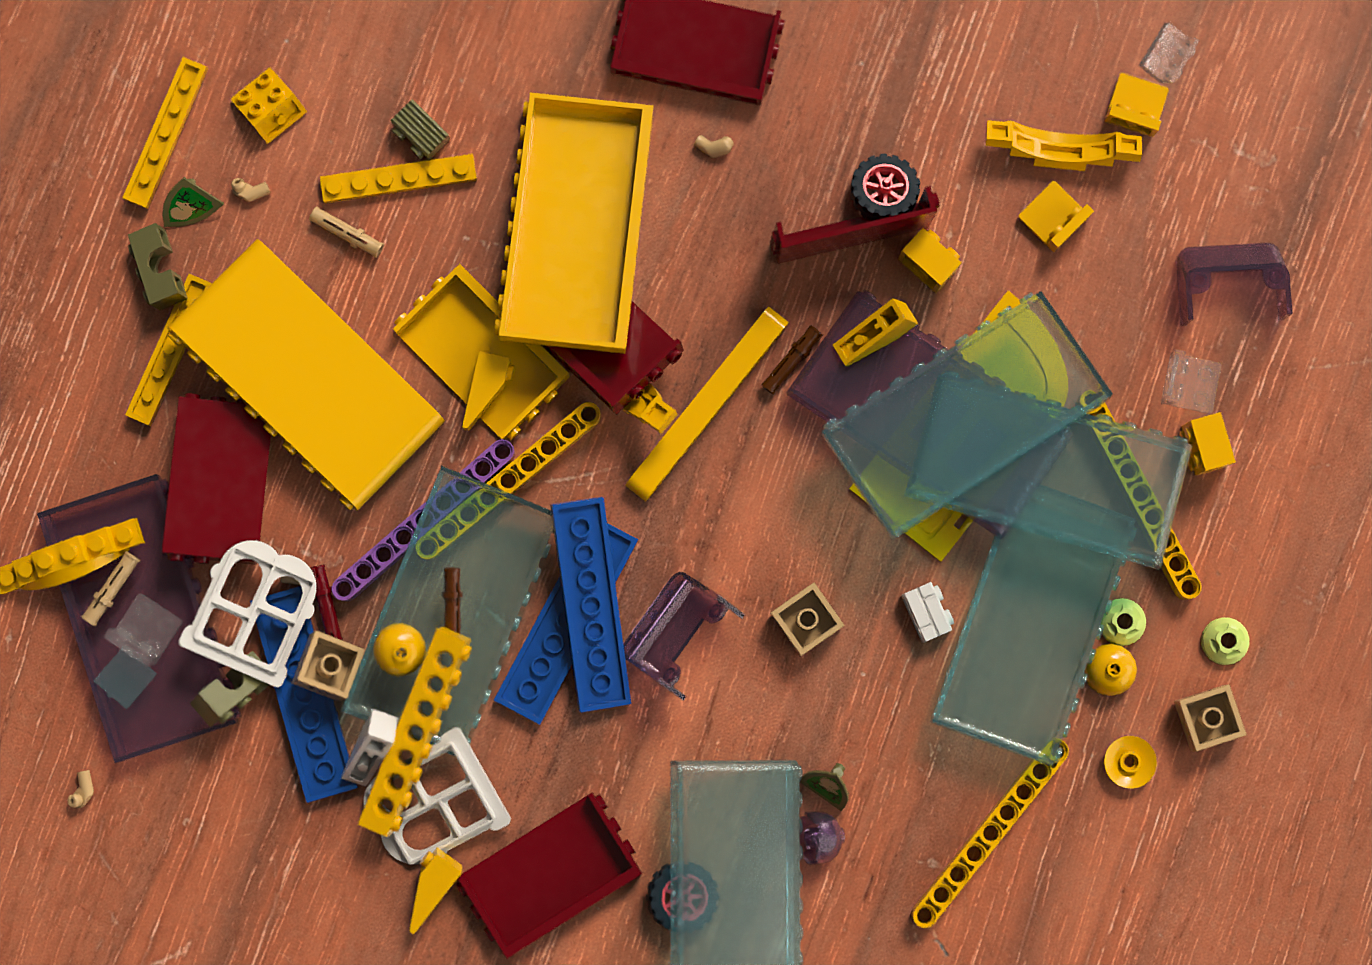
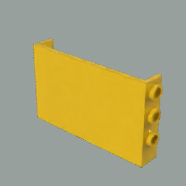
[393,264,570,441]

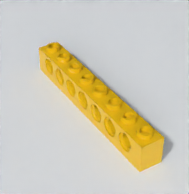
[358,627,472,837]

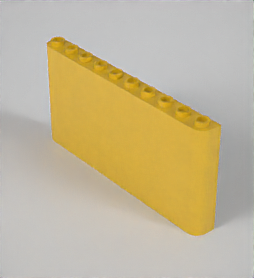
[495,93,653,354]
[167,239,445,511]

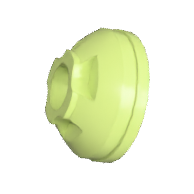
[1098,598,1146,646]
[1201,617,1249,665]

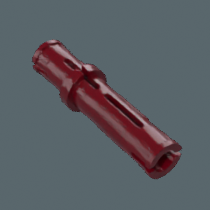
[310,564,343,641]

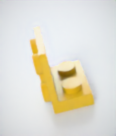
[231,68,307,144]
[1104,73,1169,137]
[1018,181,1094,252]

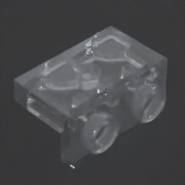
[1139,22,1199,83]

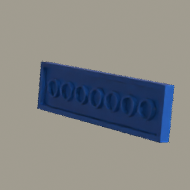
[550,496,631,713]
[494,523,638,725]
[250,586,359,803]

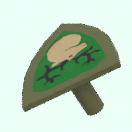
[162,177,224,227]
[799,763,849,811]

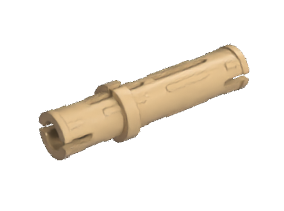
[309,207,384,258]
[81,551,141,626]

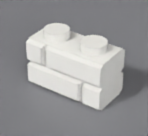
[901,582,954,643]

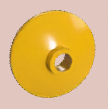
[1104,736,1157,789]

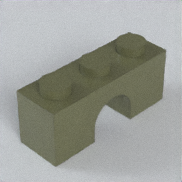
[128,223,188,311]
[189,651,269,728]

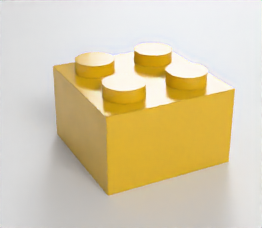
[898,228,962,293]
[1179,412,1236,476]

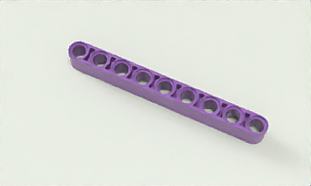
[332,439,515,602]

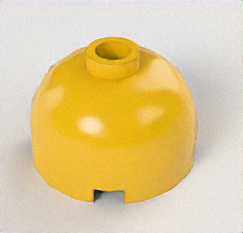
[373,623,426,677]
[1084,644,1137,696]

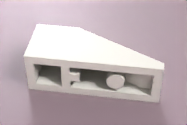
[341,710,398,786]

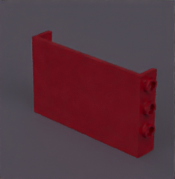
[610,0,785,106]
[770,186,940,264]
[544,301,684,415]
[161,393,271,567]
[456,792,642,958]

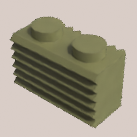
[391,99,450,160]

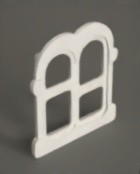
[179,541,316,687]
[364,727,511,864]

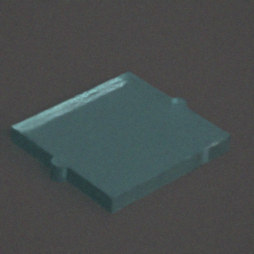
[94,646,157,709]

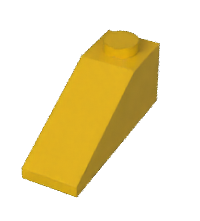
[833,298,918,366]
[462,351,514,431]
[410,847,462,934]

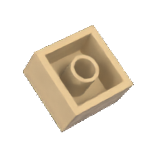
[770,583,844,656]
[292,631,365,702]
[1174,685,1246,751]

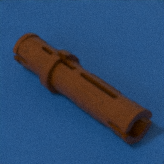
[761,325,823,395]
[442,567,463,634]

